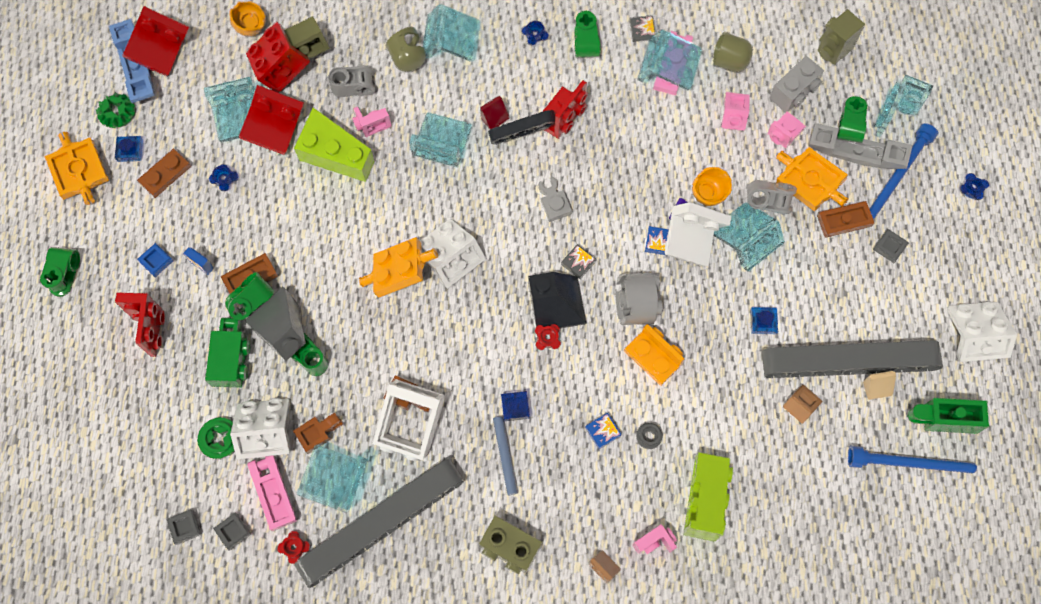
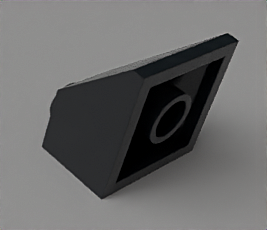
[528,272,587,329]

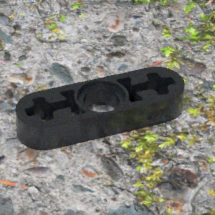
[488,110,555,145]

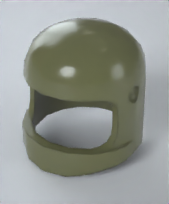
[385,26,426,72]
[713,31,753,72]

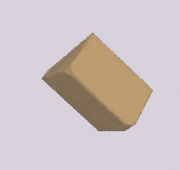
[863,371,896,400]

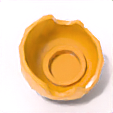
[229,1,266,36]
[692,167,732,206]

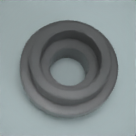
[636,423,663,449]

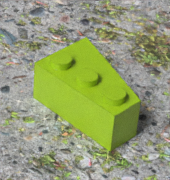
[294,108,375,182]
[683,452,733,542]

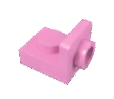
[722,92,750,131]
[352,106,392,138]
[767,111,806,148]
[632,524,677,554]

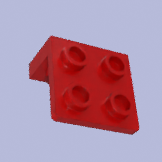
[123,6,189,76]
[246,22,310,93]
[542,80,588,139]
[239,85,304,155]
[115,292,165,357]

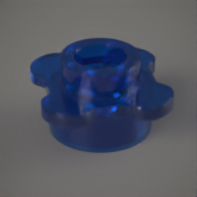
[522,21,549,46]
[209,164,238,192]
[960,173,989,200]

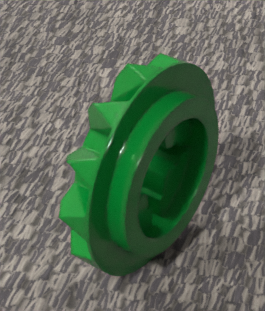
[95,92,135,128]
[197,417,234,460]

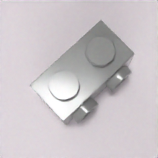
[769,56,824,113]

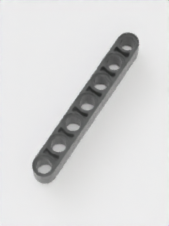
[762,340,943,378]
[294,459,465,588]

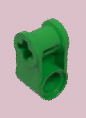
[574,10,600,58]
[837,96,868,143]
[40,247,80,297]
[225,272,275,320]
[291,333,328,376]

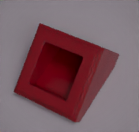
[480,96,509,130]

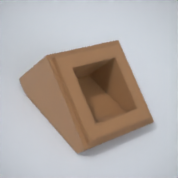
[783,385,823,424]
[589,551,621,583]

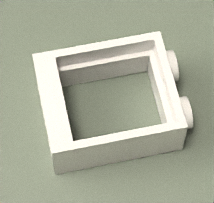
[373,380,445,461]

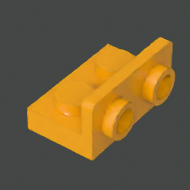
[624,324,684,386]

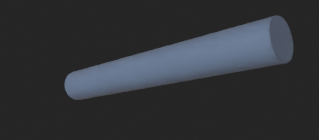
[493,416,518,496]

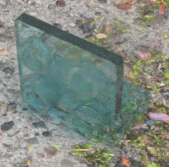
[423,4,480,62]
[637,29,702,90]
[875,75,933,137]
[204,76,256,142]
[409,112,472,168]
[714,202,785,271]
[297,445,368,513]

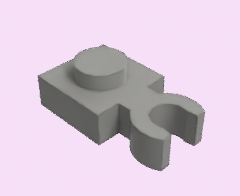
[538,177,572,222]

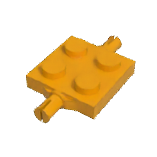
[44,132,109,205]
[776,147,849,212]
[359,237,438,298]

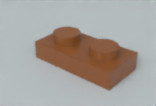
[137,148,191,198]
[817,201,875,238]
[220,253,278,294]

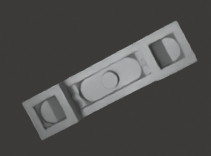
[809,123,913,169]

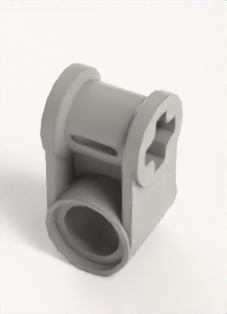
[328,65,375,97]
[747,180,797,214]

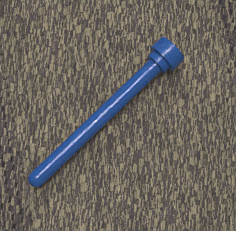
[870,123,938,219]
[848,446,977,473]

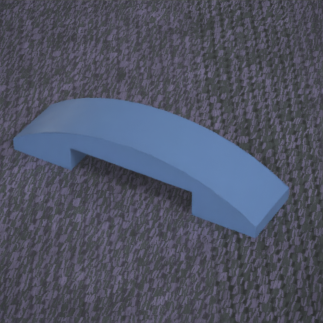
[109,19,155,103]

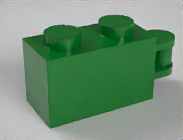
[205,317,250,388]
[907,398,989,434]

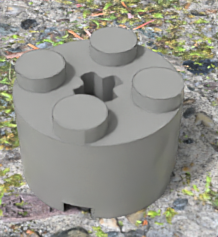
[616,273,663,325]

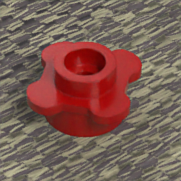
[534,324,561,350]
[277,531,310,564]

